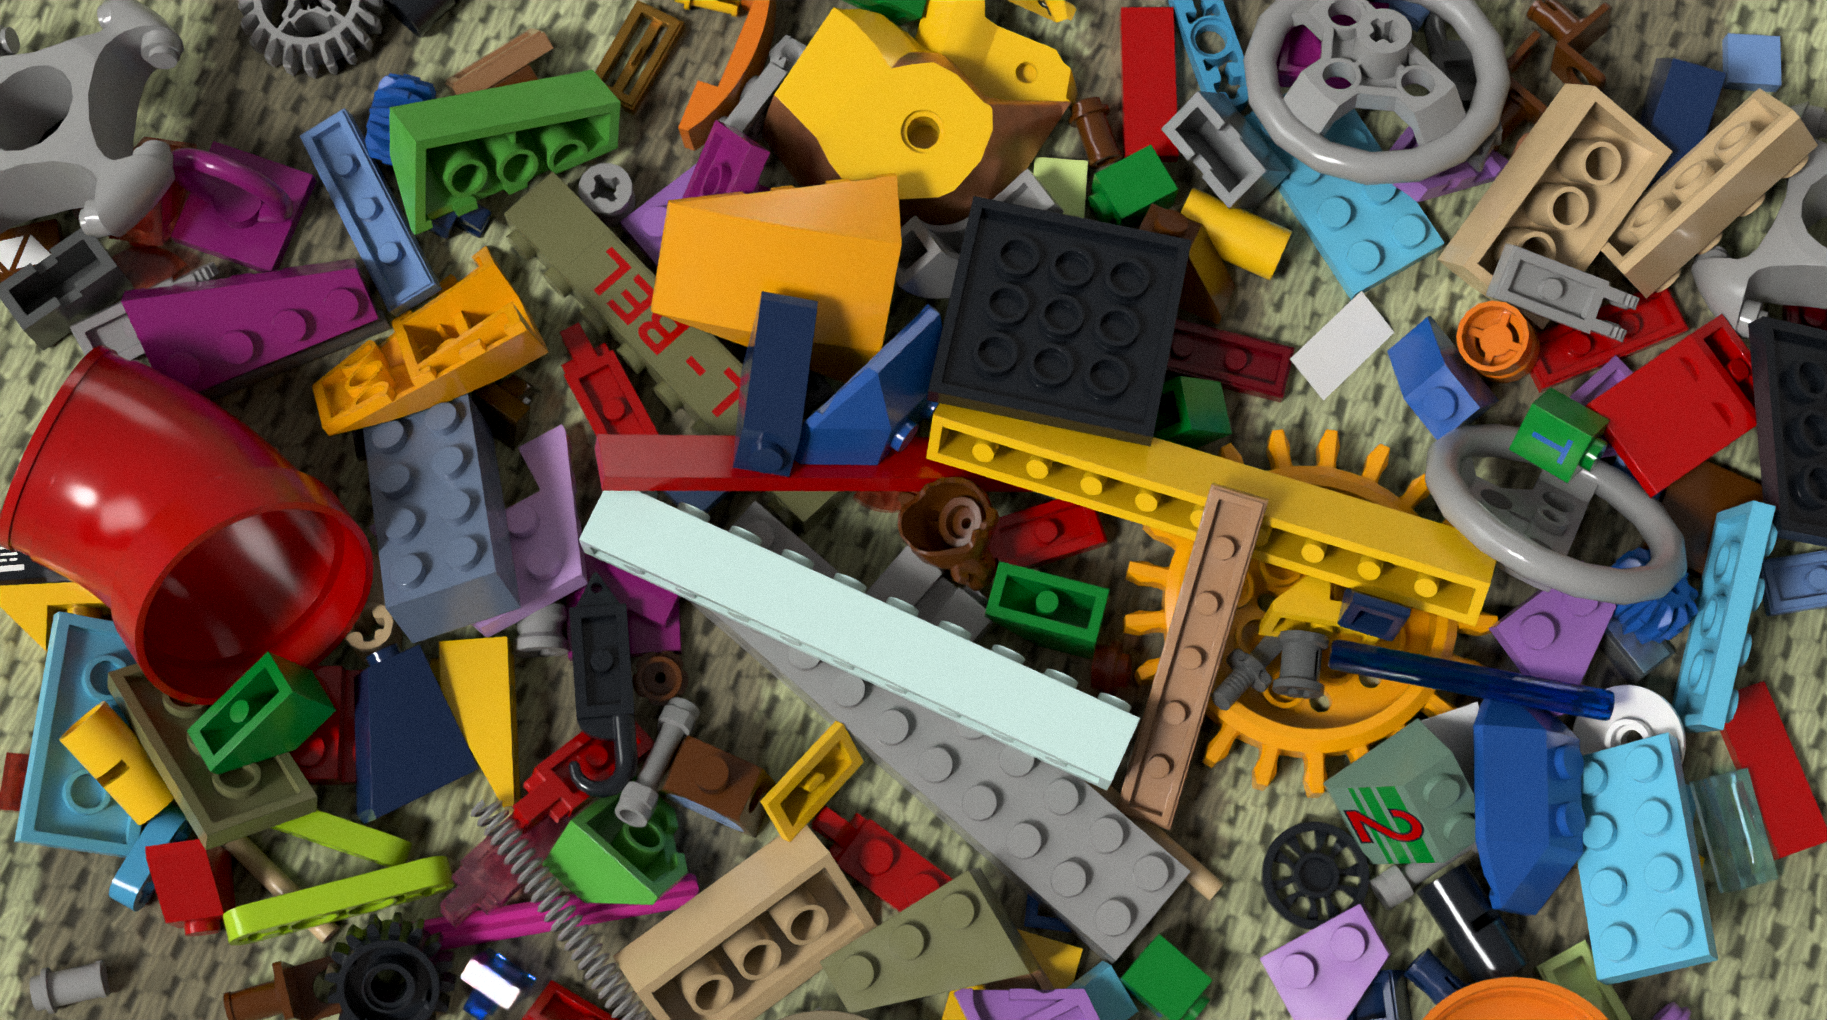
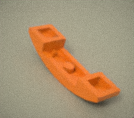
[678,0,776,151]

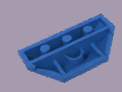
[794,304,943,465]
[1473,681,1586,916]

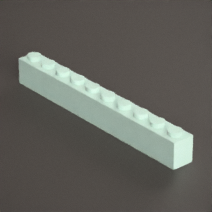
[579,491,1140,790]

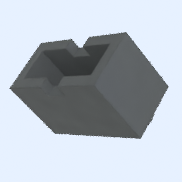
[1161,91,1291,209]
[0,228,135,351]

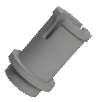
[29,960,110,1014]

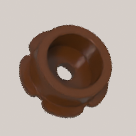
[632,651,689,706]

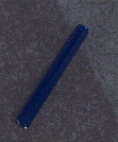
[1328,639,1615,721]

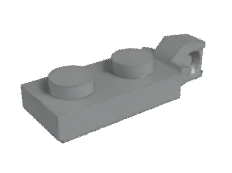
[718,34,807,143]

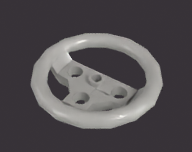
[1243,0,1511,185]
[1425,423,1687,605]

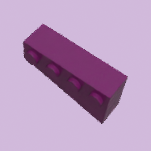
[121,258,379,392]

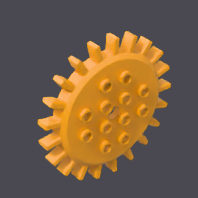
[1122,429,1498,798]

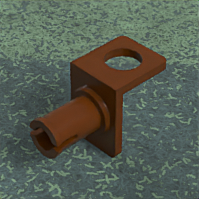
[1526,0,1612,92]
[1493,30,1548,152]
[223,956,341,1020]

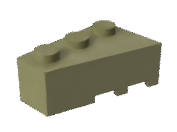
[820,868,1041,1013]

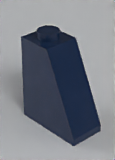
[1639,58,1727,195]
[733,291,818,477]
[354,643,479,825]

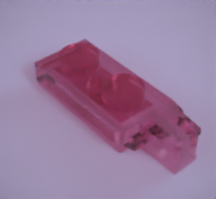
[439,814,576,928]

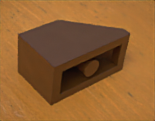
[1139,203,1235,324]

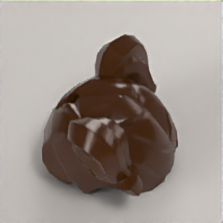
[898,477,999,592]

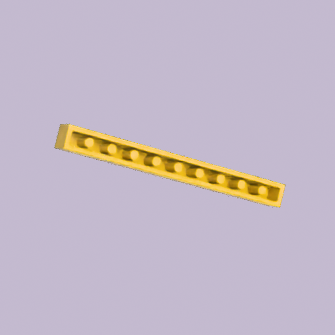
[926,403,1496,627]

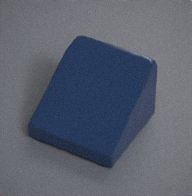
[1337,588,1411,641]
[1347,969,1412,1020]

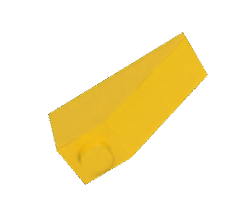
[430,636,521,814]

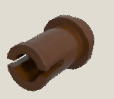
[1069,97,1123,169]

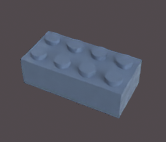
[363,393,521,643]

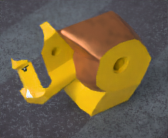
[762,0,1078,227]

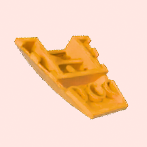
[651,173,902,383]
[312,246,549,436]

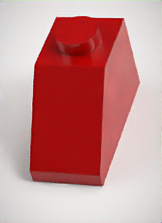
[145,839,235,936]

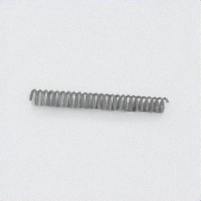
[470,800,650,1020]

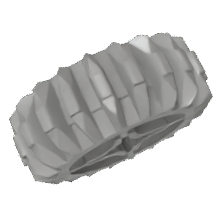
[238,0,386,79]

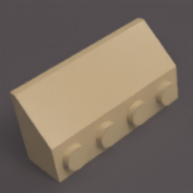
[1437,83,1673,330]
[1601,88,1818,299]
[613,825,877,1020]

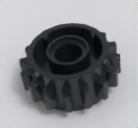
[325,912,457,1020]

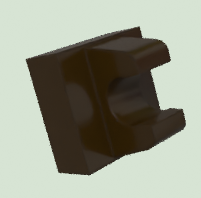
[472,373,533,451]

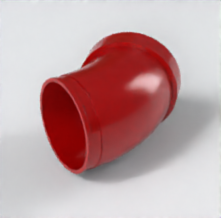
[0,345,374,705]

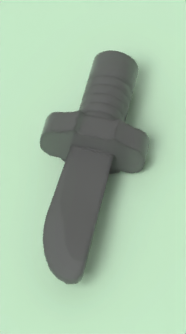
[1211,636,1282,710]

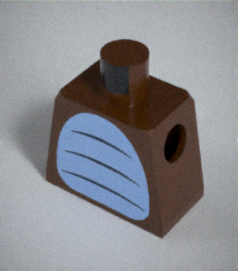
[658,736,776,838]

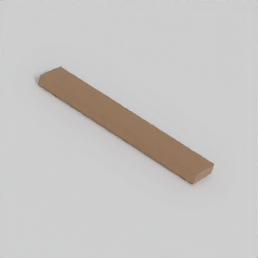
[1116,483,1269,830]

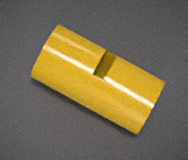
[1181,187,1293,281]
[59,701,174,825]

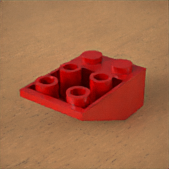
[1585,314,1757,498]

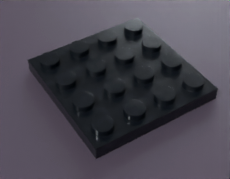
[927,196,1192,447]
[1748,316,1827,547]

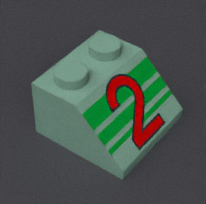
[1323,719,1476,864]

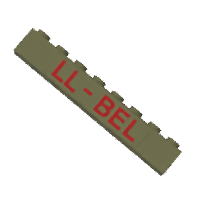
[504,171,852,535]

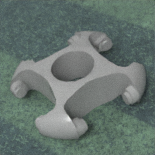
[0,0,184,238]
[1691,101,1827,339]

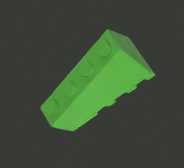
[389,70,621,235]

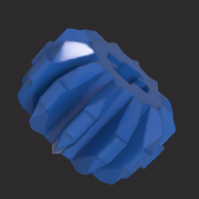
[365,73,437,166]
[1610,547,1699,645]

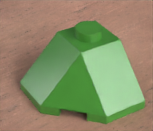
[542,775,688,905]

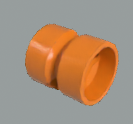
[1456,300,1540,383]

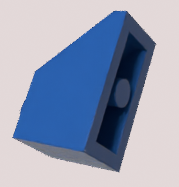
[1387,316,1499,440]

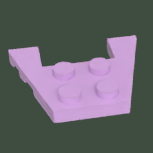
[369,424,588,638]

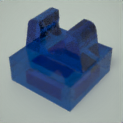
[460,948,537,1020]

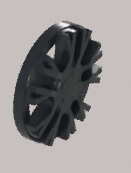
[1261,822,1369,930]

